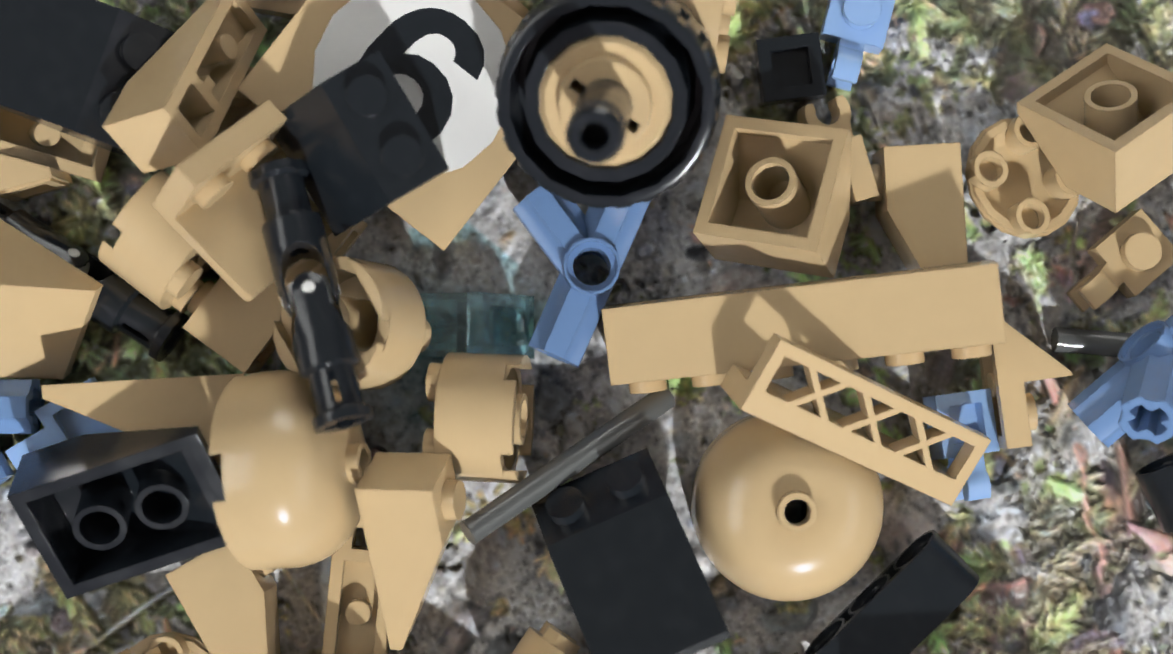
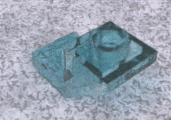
[417,292,534,360]

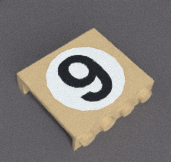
[237,0,530,251]

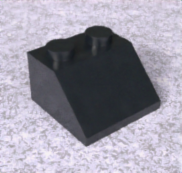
[275,50,449,237]

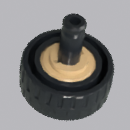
[495,0,721,209]

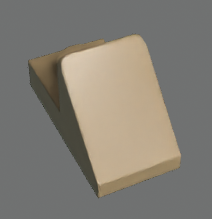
[979,321,1073,449]

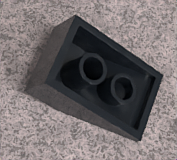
[0,0,175,155]
[7,426,227,599]
[532,448,731,654]

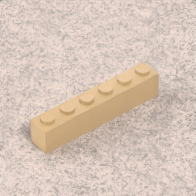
[601,260,1007,394]

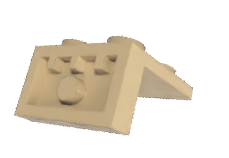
[152,99,332,301]

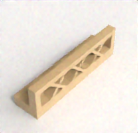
[720,333,991,506]

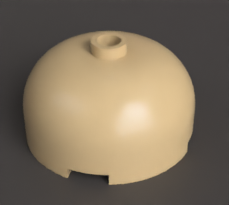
[208,370,372,570]
[690,415,884,602]

